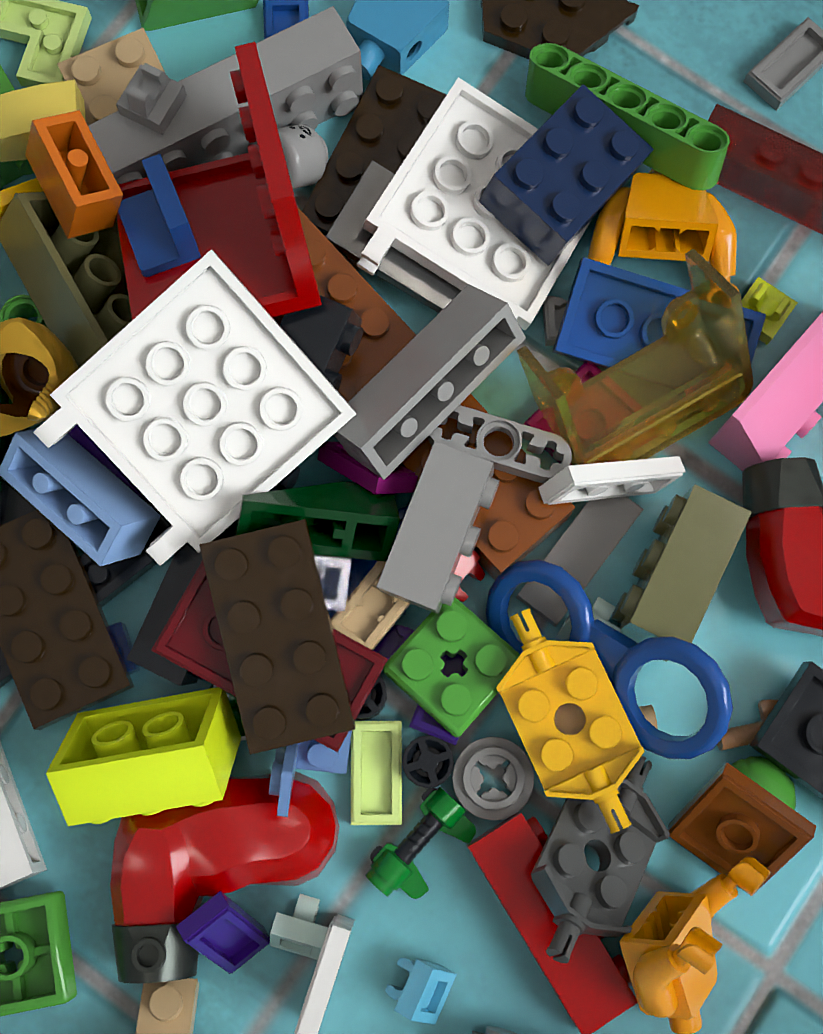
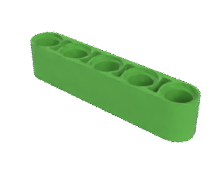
[525,43,730,190]

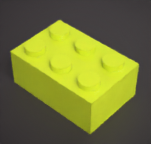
[46,687,241,826]

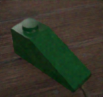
[236,481,400,562]

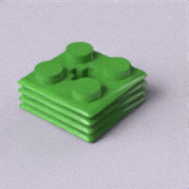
[383,597,520,737]
[0,891,77,1016]

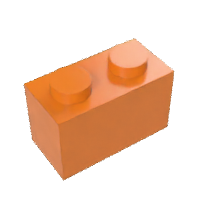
[25,110,123,239]

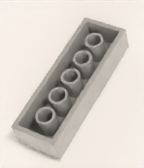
[88,6,363,184]

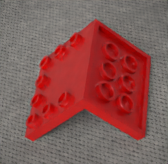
[116,42,322,320]

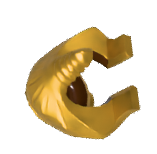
[0,317,79,437]

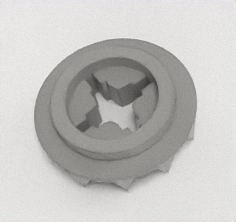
[453,737,534,820]

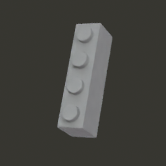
[334,284,526,480]

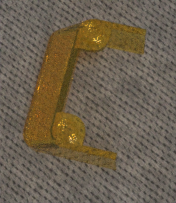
[517,249,753,465]

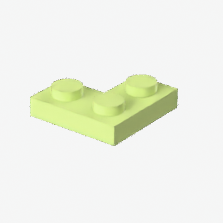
[0,0,92,87]

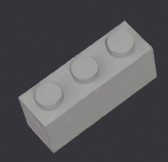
[376,441,500,614]

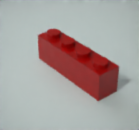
[466,812,638,1034]

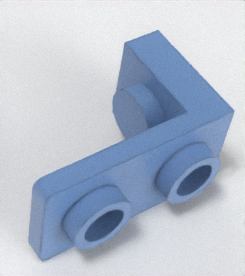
[269,730,352,817]

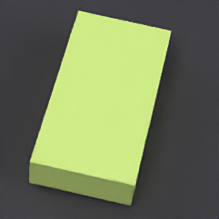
[351,721,402,825]

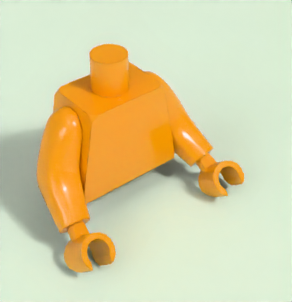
[587,169,740,305]
[619,856,770,1034]

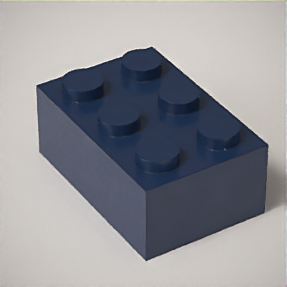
[478,84,654,266]

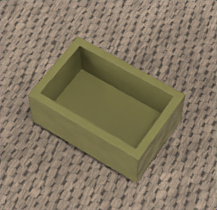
[611,484,752,662]

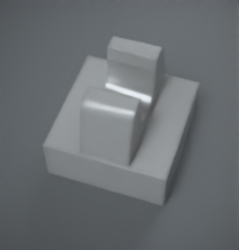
[116,63,187,135]

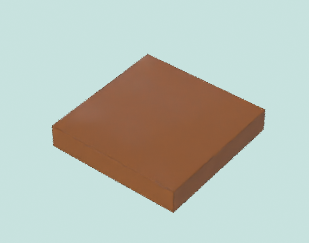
[667,762,816,894]

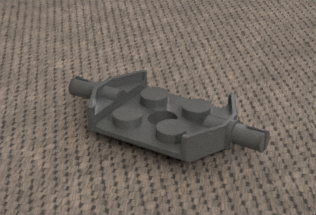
[531,756,670,963]

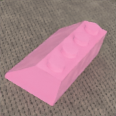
[708,311,823,471]

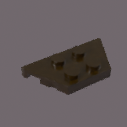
[480,0,639,59]

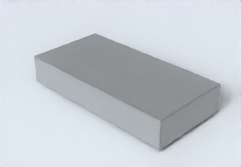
[743,17,823,111]

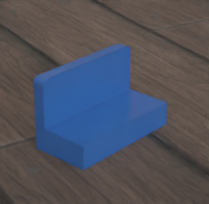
[118,154,201,277]

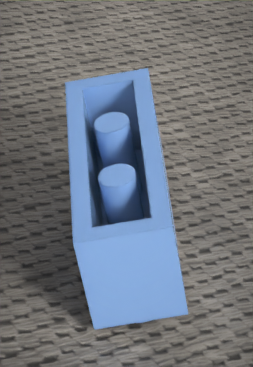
[0,429,161,566]

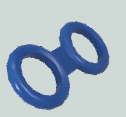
[485,560,733,759]

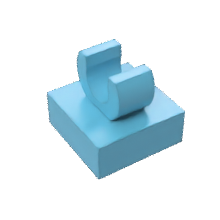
[385,958,457,1025]

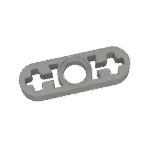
[427,405,572,484]

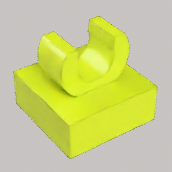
[738,277,798,345]

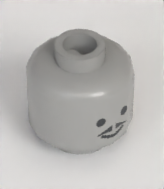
[278,124,328,189]

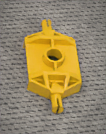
[496,608,645,834]

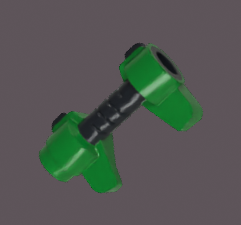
[365,787,476,899]

